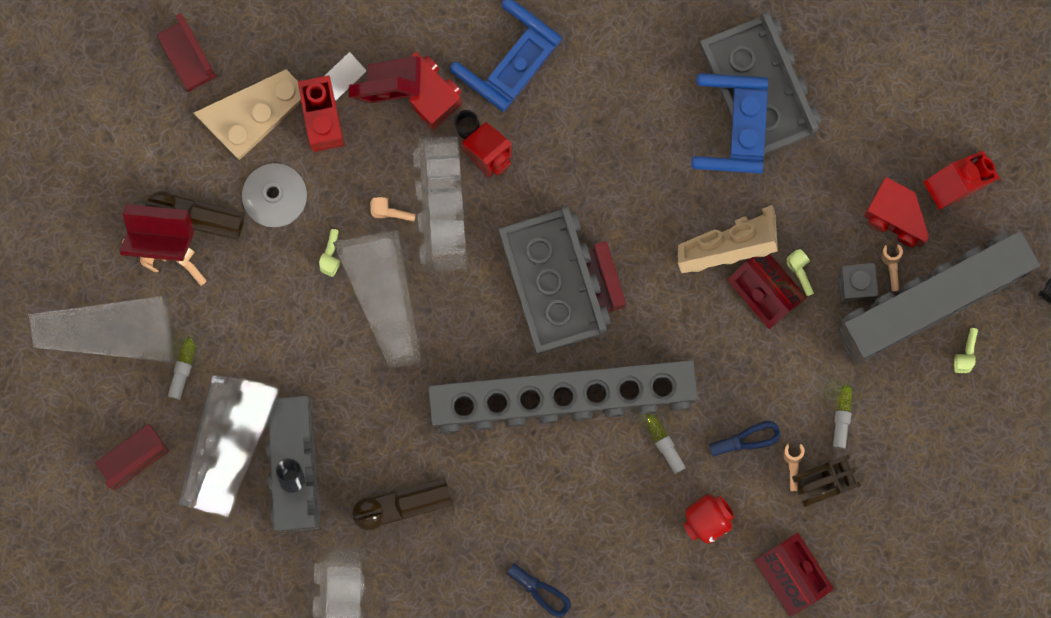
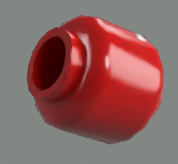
[683,494,735,544]

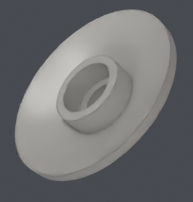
[242,163,307,227]

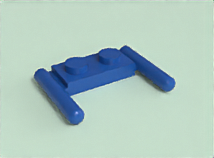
[449,0,563,112]
[691,73,768,174]

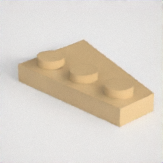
[194,69,301,160]
[678,205,778,273]

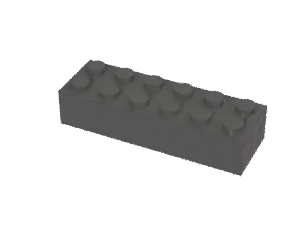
[836,230,1040,366]

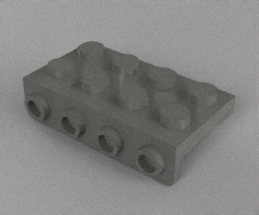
[699,11,821,155]
[498,206,611,355]

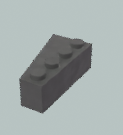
[263,396,321,534]

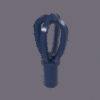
[709,421,780,457]
[506,563,571,617]

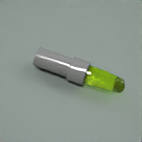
[168,337,195,400]
[832,385,852,449]
[646,414,686,474]

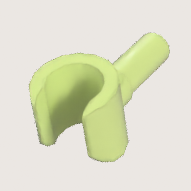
[319,229,341,277]
[786,249,814,296]
[954,328,978,373]

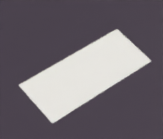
[325,52,366,100]

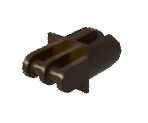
[792,455,861,508]

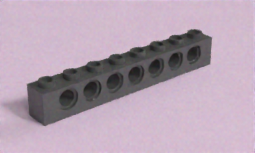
[428,360,698,433]

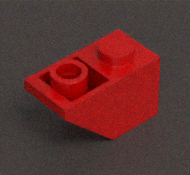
[410,52,462,130]
[297,75,345,152]
[461,122,512,177]
[923,151,1000,210]
[863,177,929,248]

